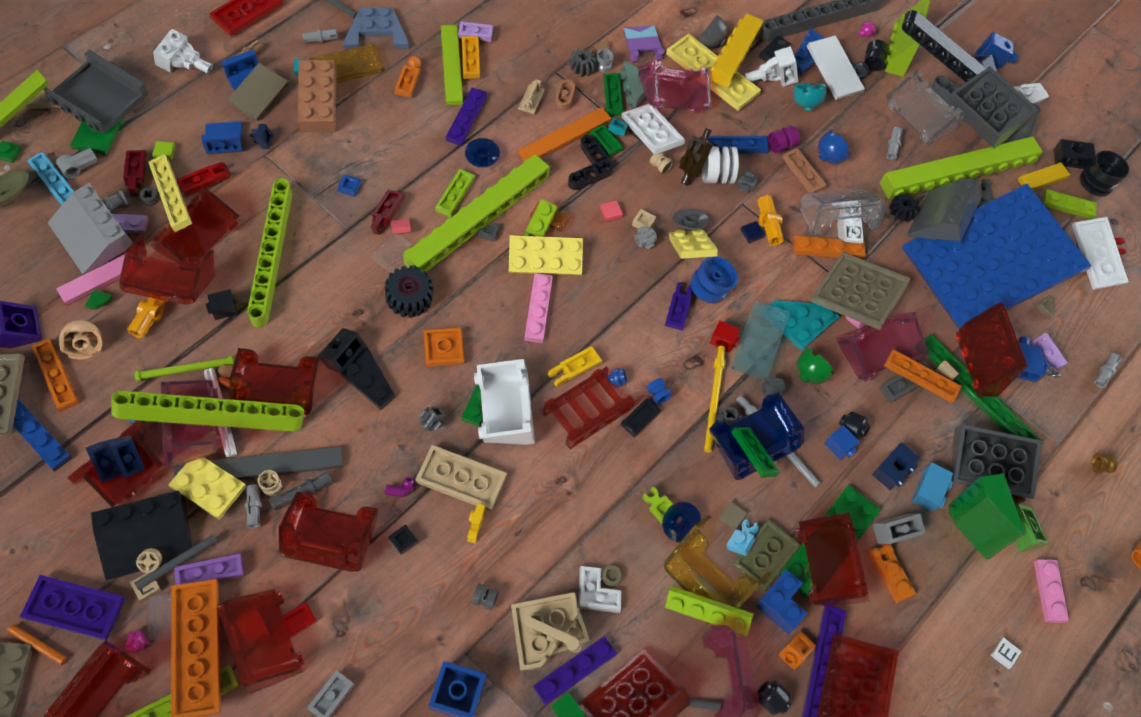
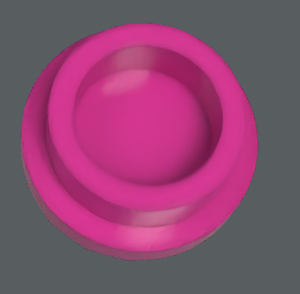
[858,21,876,38]
[125,630,150,653]

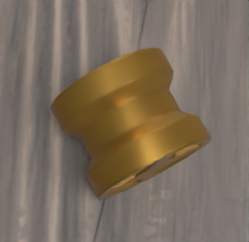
[1092,454,1117,473]

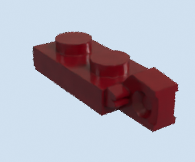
[123,150,147,196]
[370,190,405,235]

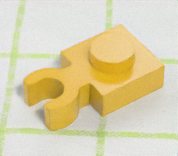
[467,503,485,544]

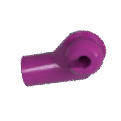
[385,477,415,497]

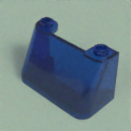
[709,392,805,480]

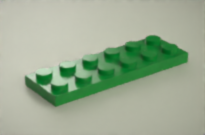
[779,485,881,602]

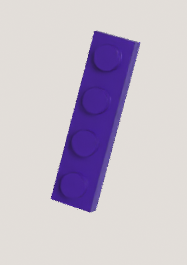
[446,87,487,146]
[533,636,617,706]

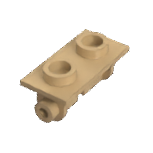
[518,79,545,114]

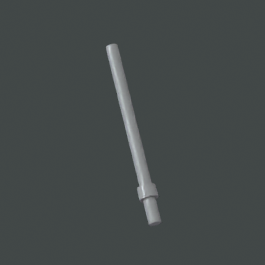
[736,395,821,488]

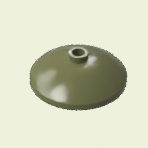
[0,169,29,207]

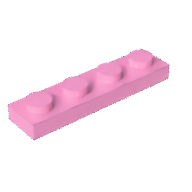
[524,273,553,343]

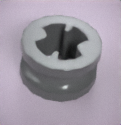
[140,187,159,206]

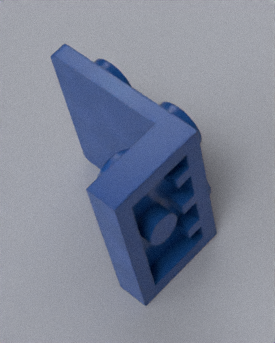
[201,121,243,154]

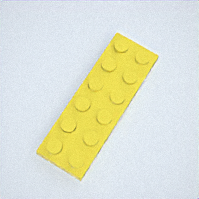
[666,33,761,111]

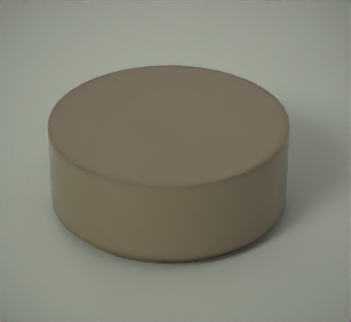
[601,565,622,588]

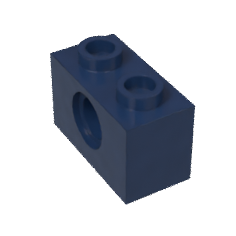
[872,442,920,491]

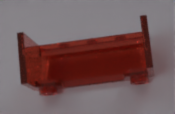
[119,235,215,305]
[44,641,151,717]

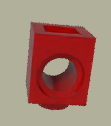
[709,320,741,353]

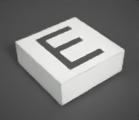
[990,638,1022,669]

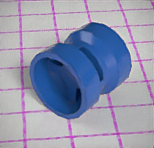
[646,378,673,405]

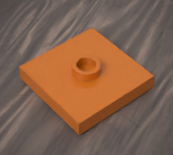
[423,327,465,367]

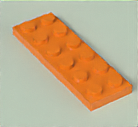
[171,579,221,717]

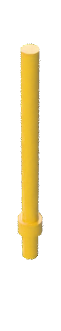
[704,346,726,452]

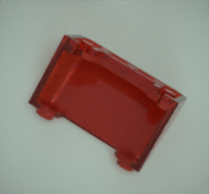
[150,186,240,271]
[229,348,319,416]
[279,492,378,572]
[796,512,870,607]
[218,589,305,694]

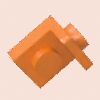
[779,631,816,670]

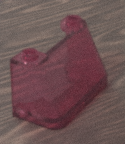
[638,60,711,113]
[836,312,929,382]
[161,380,221,468]
[702,625,759,717]

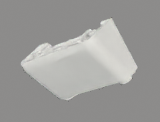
[474,359,535,445]

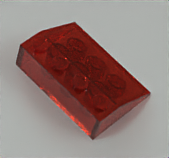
[956,302,1028,397]
[817,633,899,717]
[578,649,691,717]

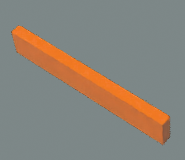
[518,107,612,161]

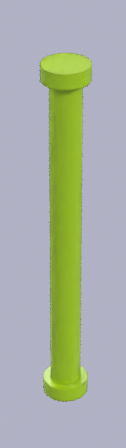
[134,355,235,382]

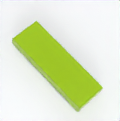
[435,169,475,217]

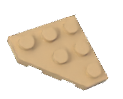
[511,592,579,671]

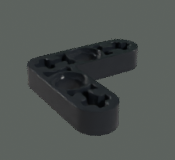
[568,135,614,190]

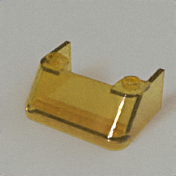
[664,515,771,609]

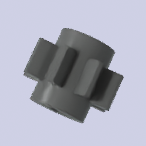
[737,171,758,193]
[762,375,785,400]
[716,405,742,431]
[419,406,445,431]

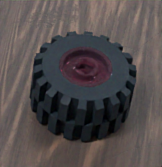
[385,266,433,318]

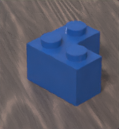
[756,569,807,635]

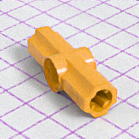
[757,195,784,246]
[127,282,173,339]

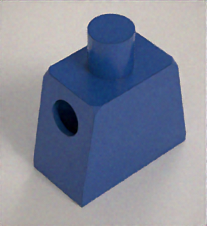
[975,32,1018,69]

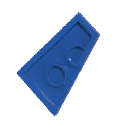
[794,28,825,74]

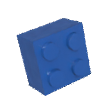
[429,661,486,717]

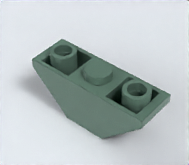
[620,62,650,110]

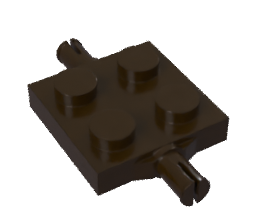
[679,127,713,186]

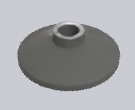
[673,209,709,230]

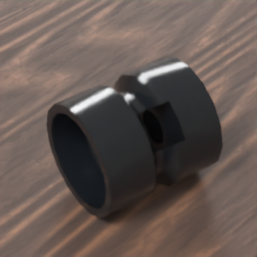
[864,40,888,71]

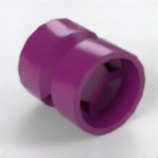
[768,125,800,154]

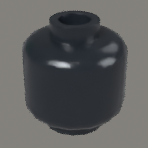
[839,411,870,440]
[757,681,791,715]

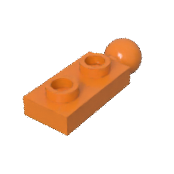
[394,56,421,98]

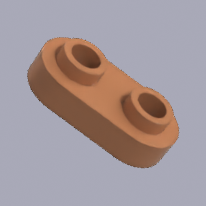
[555,79,575,110]

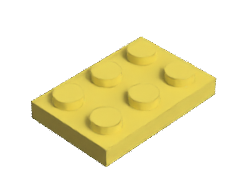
[669,229,718,259]
[168,452,247,520]

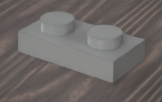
[307,670,355,717]

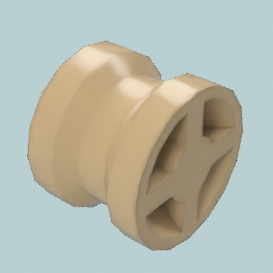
[136,548,162,573]

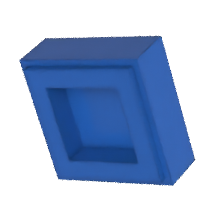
[337,175,361,197]

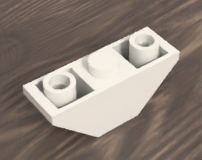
[837,197,863,243]

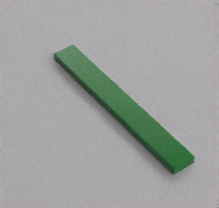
[917,334,1043,443]

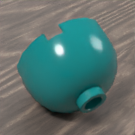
[793,83,827,111]

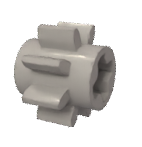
[634,226,657,249]

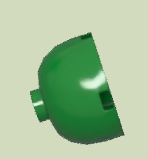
[796,347,835,384]

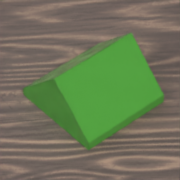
[1015,505,1049,553]

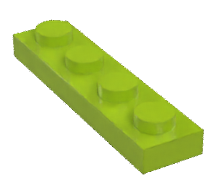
[665,586,753,636]

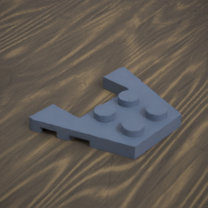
[343,7,409,49]

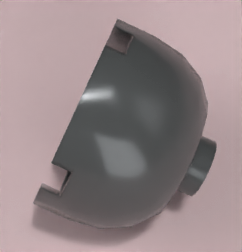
[698,15,728,49]

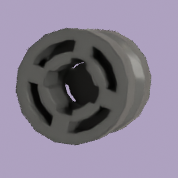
[471,583,499,611]

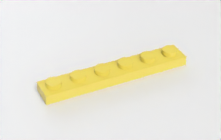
[149,154,192,232]

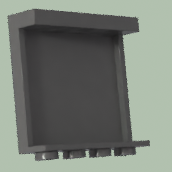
[44,49,148,135]

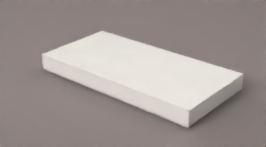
[807,35,865,100]
[622,103,685,155]
[1072,217,1129,290]

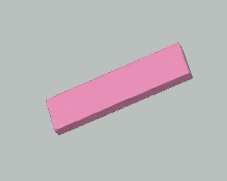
[56,253,138,306]

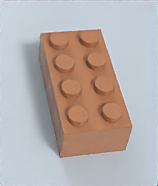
[298,60,336,132]

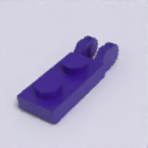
[665,282,692,331]

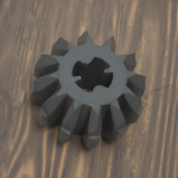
[569,48,597,76]

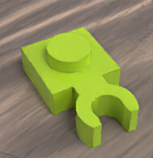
[642,487,678,525]

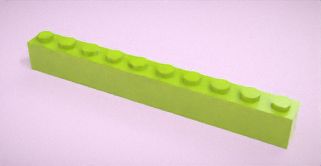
[880,136,1043,199]
[403,155,550,272]

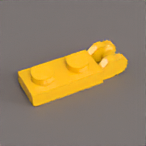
[547,346,602,387]

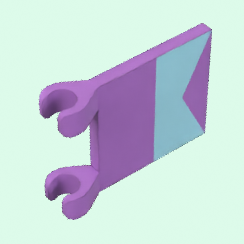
[623,25,664,62]

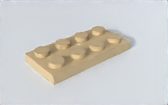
[415,445,507,511]

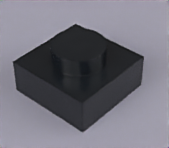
[388,524,418,555]

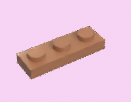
[782,148,827,195]

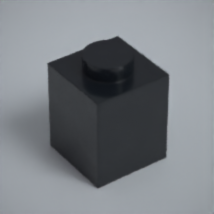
[206,289,238,320]

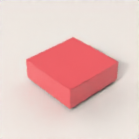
[600,200,623,222]
[391,218,411,234]

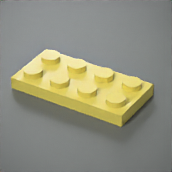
[509,235,583,276]

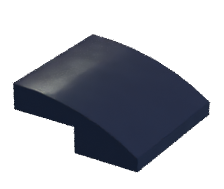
[85,436,145,483]

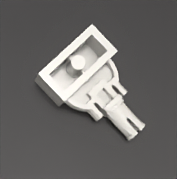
[153,29,213,74]
[745,46,798,87]

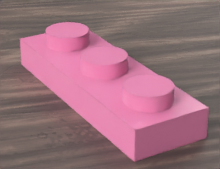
[1034,559,1069,623]

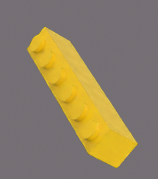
[710,13,764,88]

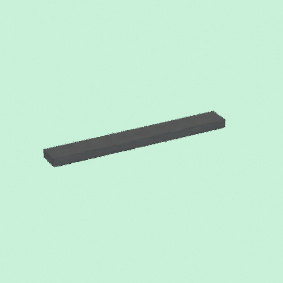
[174,446,343,480]

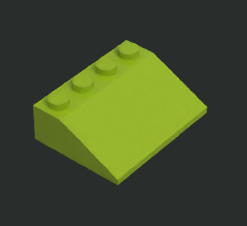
[885,0,930,77]

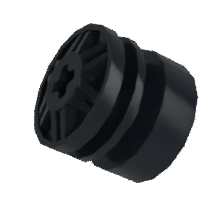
[1079,151,1129,197]

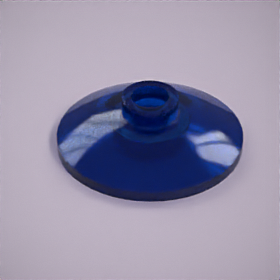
[465,138,500,167]
[662,502,701,542]

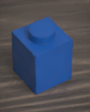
[824,425,860,460]

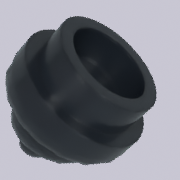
[853,62,869,78]

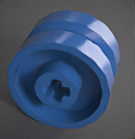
[690,256,738,304]

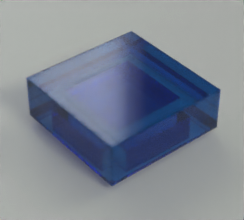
[740,221,765,243]

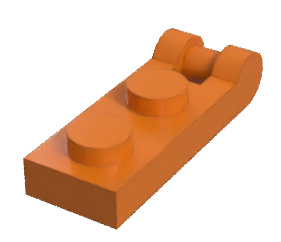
[869,544,916,604]

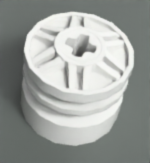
[702,146,739,184]

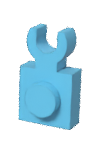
[726,520,759,556]

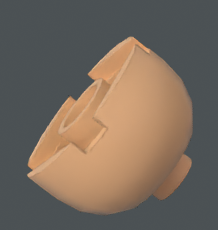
[59,320,103,360]

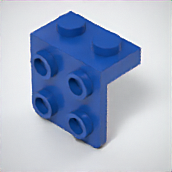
[221,49,258,91]

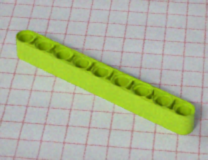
[247,178,292,328]
[111,391,304,432]

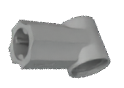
[56,148,98,179]

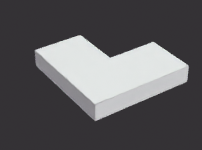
[578,566,621,613]

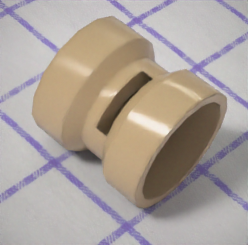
[650,152,674,174]
[258,470,282,497]

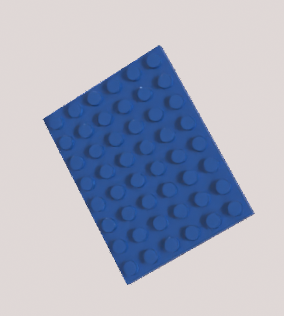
[902,184,1092,332]

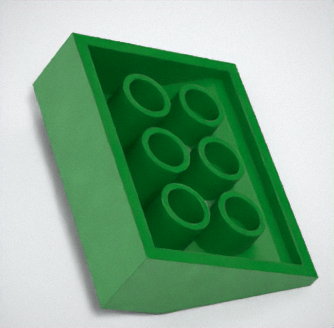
[948,474,1025,560]

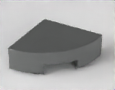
[478,223,500,242]

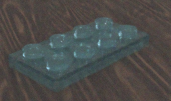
[731,301,790,380]

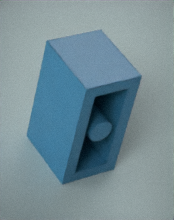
[911,462,953,512]

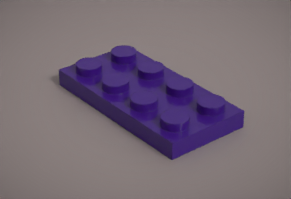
[20,575,126,641]

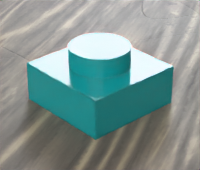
[608,117,628,136]

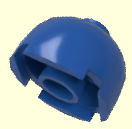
[818,130,851,165]

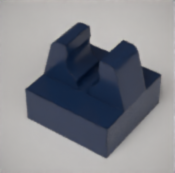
[250,124,274,149]

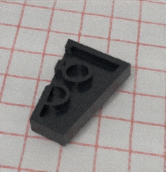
[339,346,395,410]

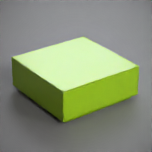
[152,141,176,160]

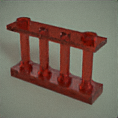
[543,366,635,450]

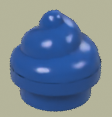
[606,368,627,387]

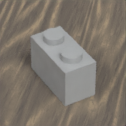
[873,513,926,544]

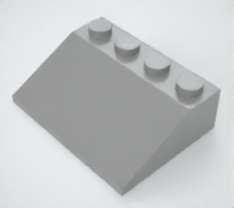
[48,183,134,275]

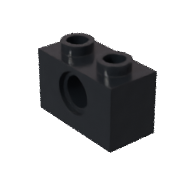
[1053,139,1096,169]
[318,328,366,373]

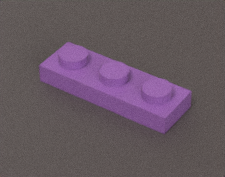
[174,553,244,585]

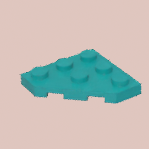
[762,300,840,351]

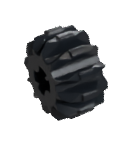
[889,193,920,223]

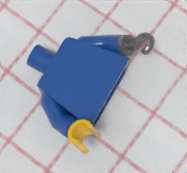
[998,336,1061,382]

